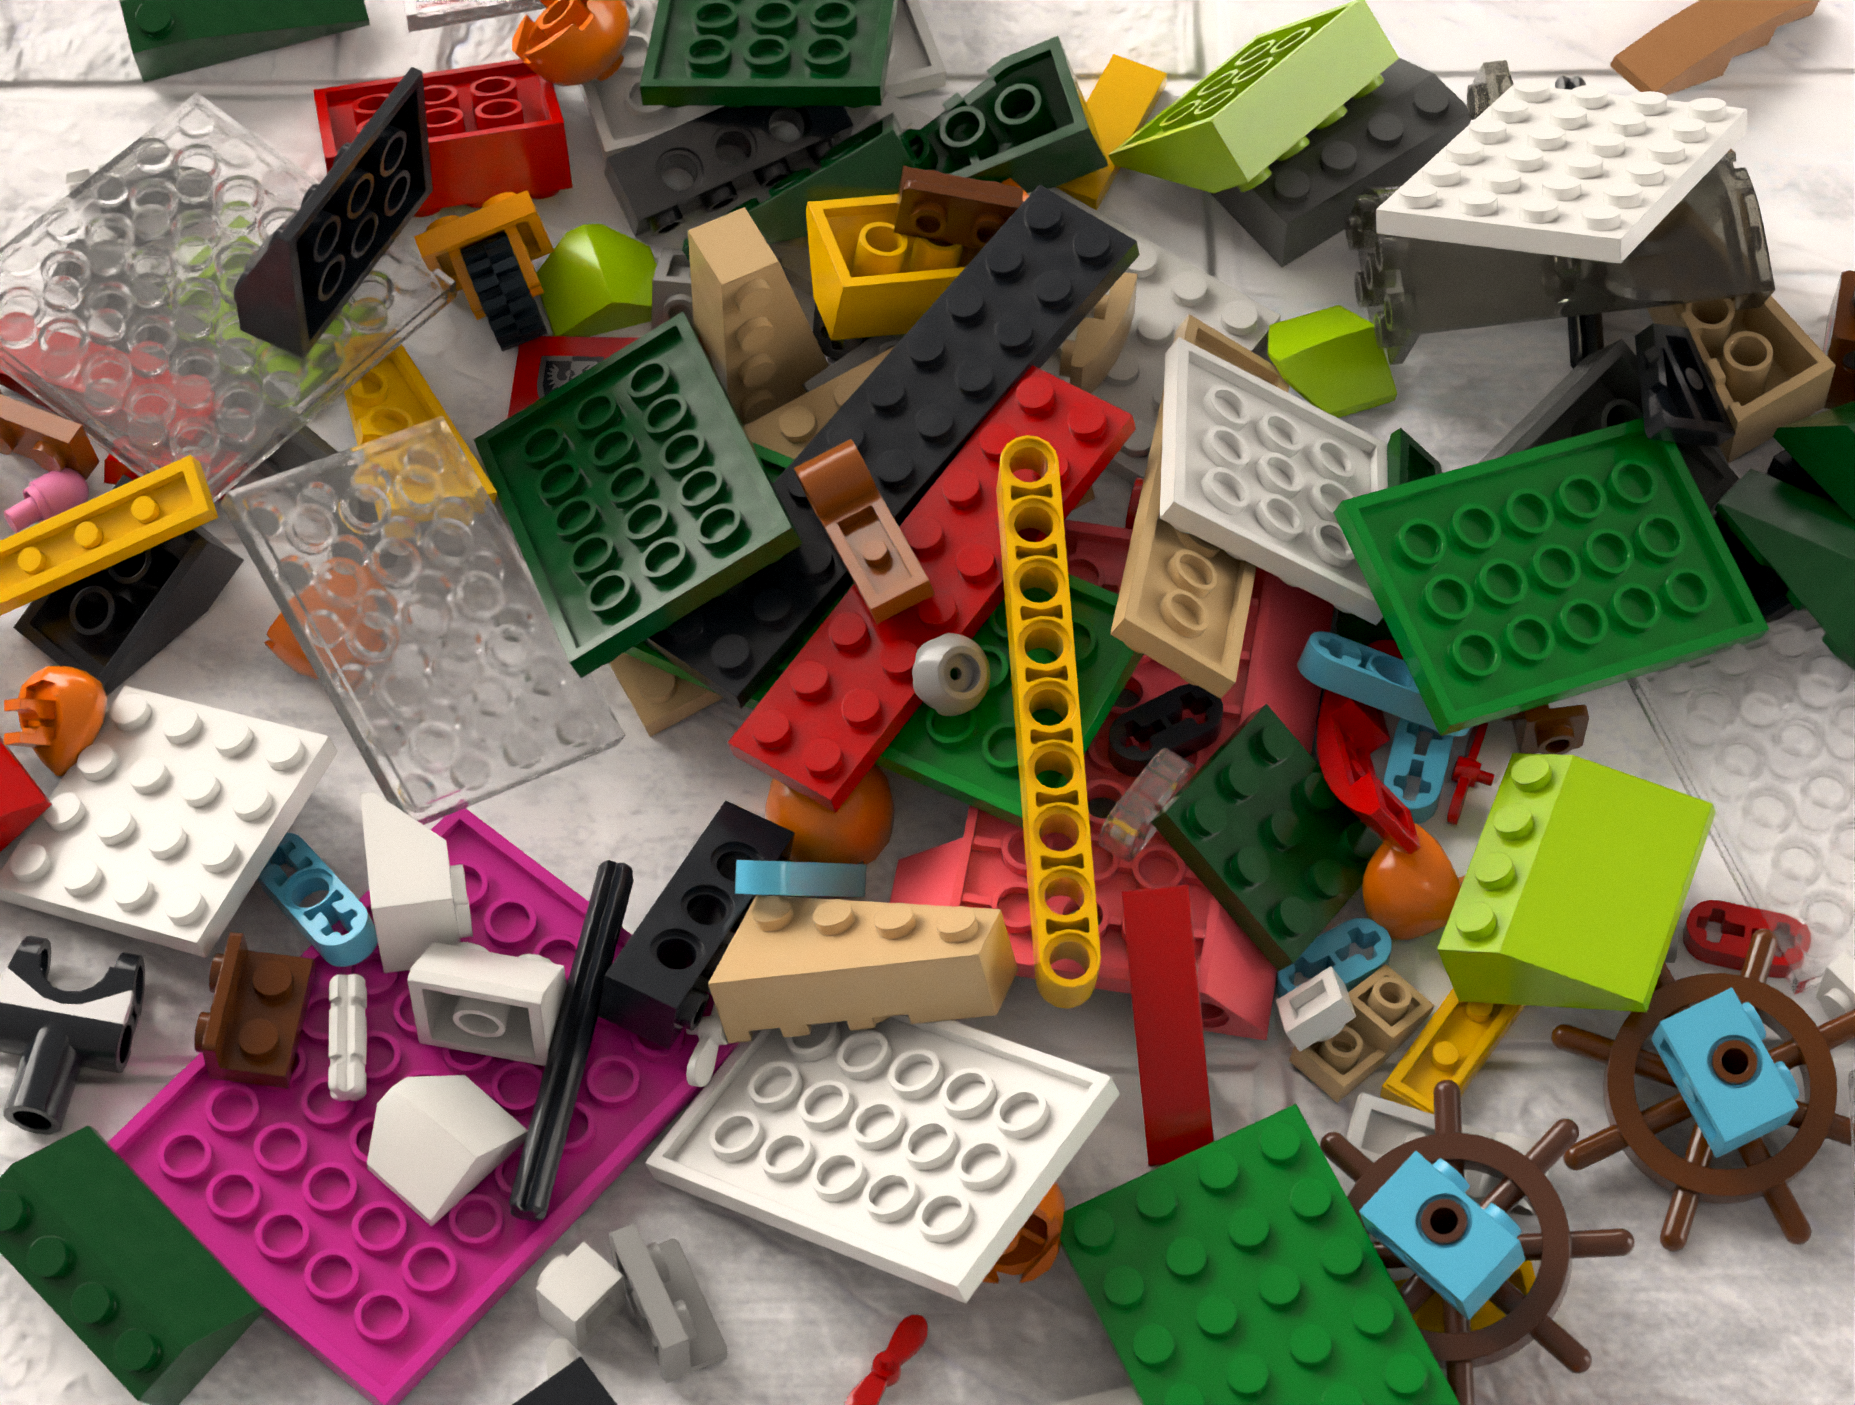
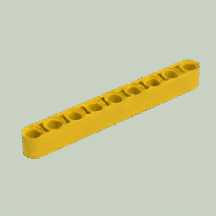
[996,435,1101,1009]

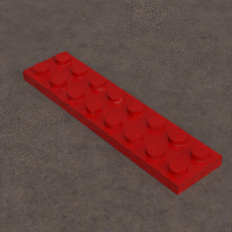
[728,365,1136,813]

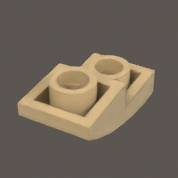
[1059,272,1138,394]
[1289,964,1435,1103]

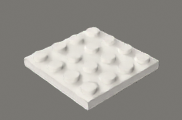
[1160,337,1388,625]
[0,686,338,958]

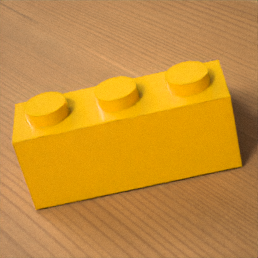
[806,194,981,341]

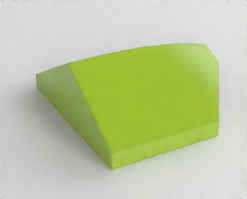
[536,224,657,337]
[1266,305,1398,418]

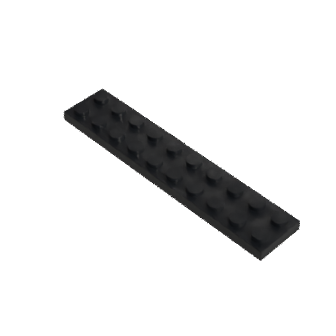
[644,184,1140,709]

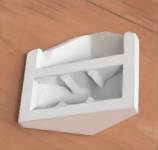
[367,1075,528,1227]

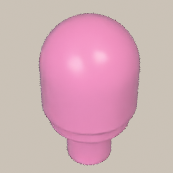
[3,467,89,533]

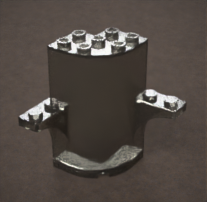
[1345,60,1776,365]

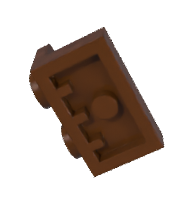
[893,166,1024,249]
[194,932,316,1089]

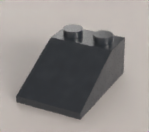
[13,474,244,696]

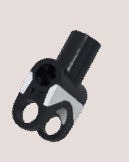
[0,936,145,1135]

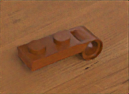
[0,390,100,480]
[793,439,935,624]

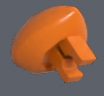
[4,666,108,776]
[1362,823,1465,940]

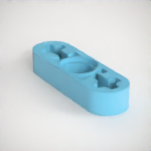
[1297,631,1471,737]
[257,833,378,967]
[735,860,867,897]

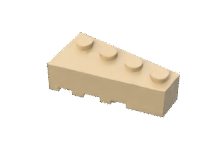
[1626,200,1836,463]
[688,207,829,425]
[708,895,1018,1043]

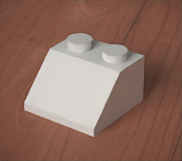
[360,791,473,973]
[407,942,567,1066]

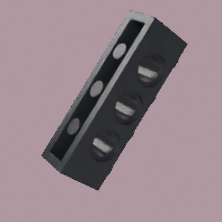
[604,106,854,237]
[598,800,795,1050]

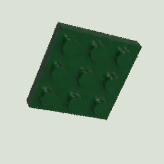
[1150,703,1383,972]

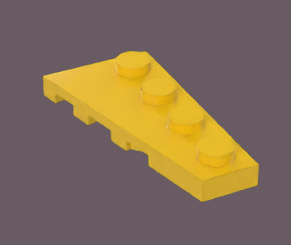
[336,333,497,532]

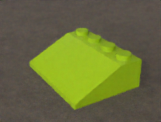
[1108,0,1399,193]
[1437,753,1716,1012]

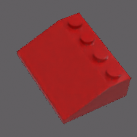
[313,59,573,217]

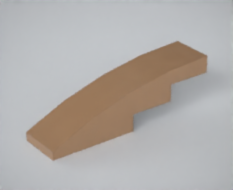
[1610,0,1820,96]

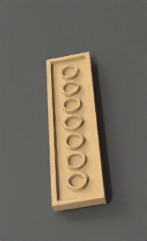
[1110,314,1289,699]

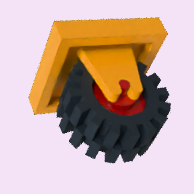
[413,190,554,352]

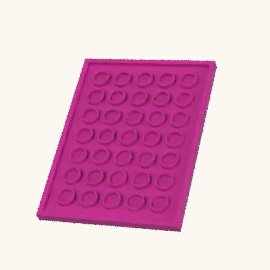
[108,803,740,1405]

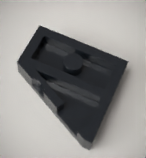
[1635,323,1736,447]

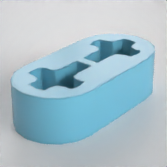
[1383,718,1454,824]
[1276,918,1392,998]

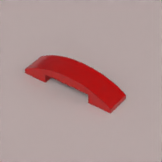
[1317,689,1421,855]

